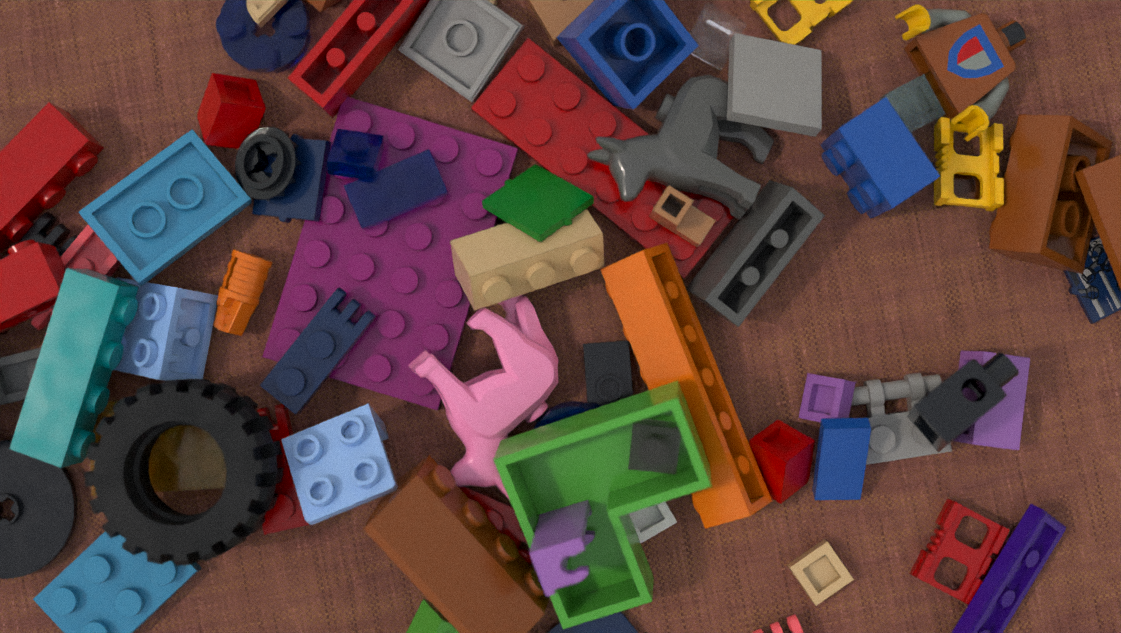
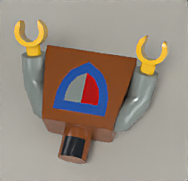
[895,4,1026,142]

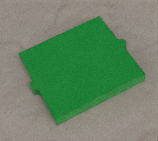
[482,164,594,242]

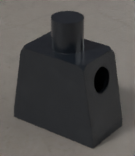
[907,352,1019,453]

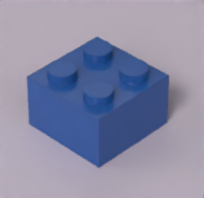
[557,0,699,110]
[820,97,940,219]

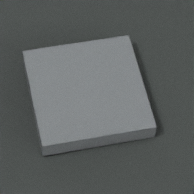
[398,0,525,102]
[727,33,822,137]

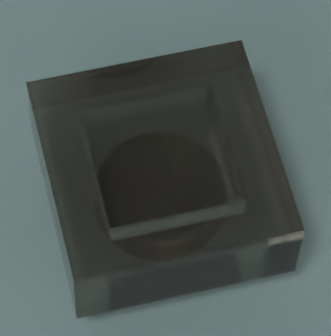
[628,419,681,475]

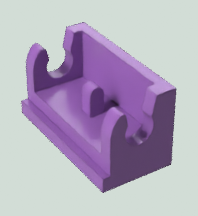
[953,351,1030,450]
[529,500,595,597]

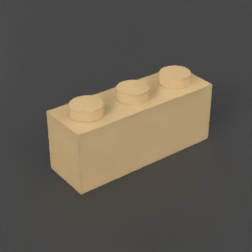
[450,209,604,311]

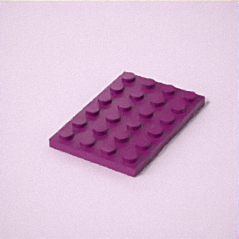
[262,97,518,410]

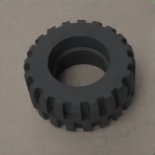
[85,379,283,566]

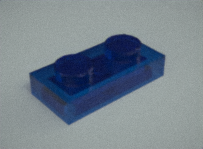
[344,149,449,230]

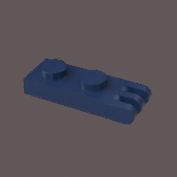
[260,287,376,415]

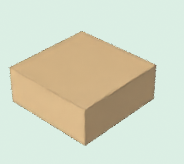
[787,539,854,606]

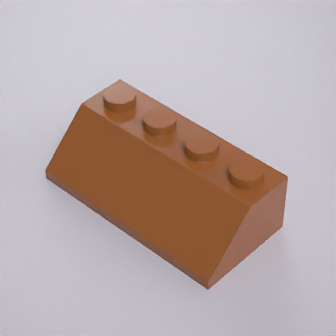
[362,455,550,633]

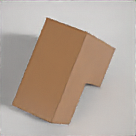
[526,0,594,47]
[649,185,716,247]

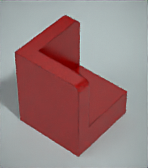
[197,73,266,149]
[749,419,815,504]

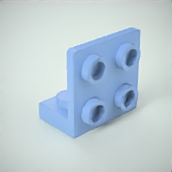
[114,277,218,381]
[281,404,397,525]

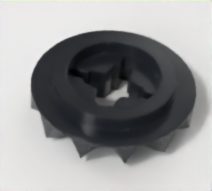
[235,127,302,201]

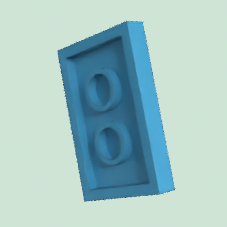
[78,129,252,287]
[33,532,202,633]

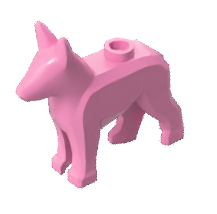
[408,295,559,500]

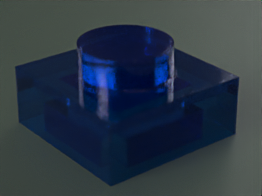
[327,129,384,181]

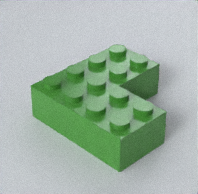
[493,381,711,629]

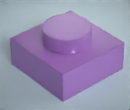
[798,373,856,422]

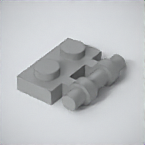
[851,372,952,465]

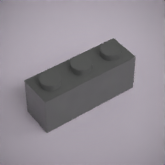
[686,180,825,327]

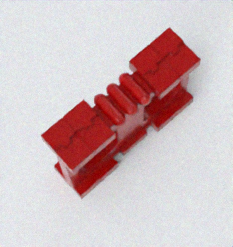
[909,499,1010,605]

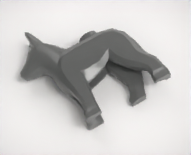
[587,75,774,219]

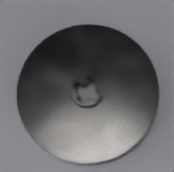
[0,440,78,579]

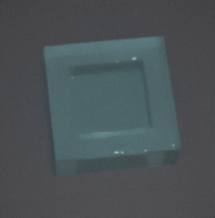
[880,74,945,133]

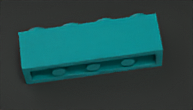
[9,268,139,468]

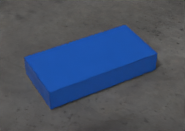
[812,418,871,500]

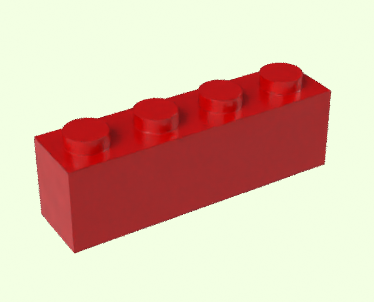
[288,0,430,118]
[0,102,104,259]
[0,239,66,333]

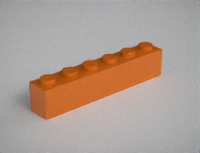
[600,243,772,529]

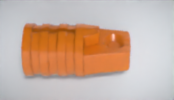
[213,249,273,336]

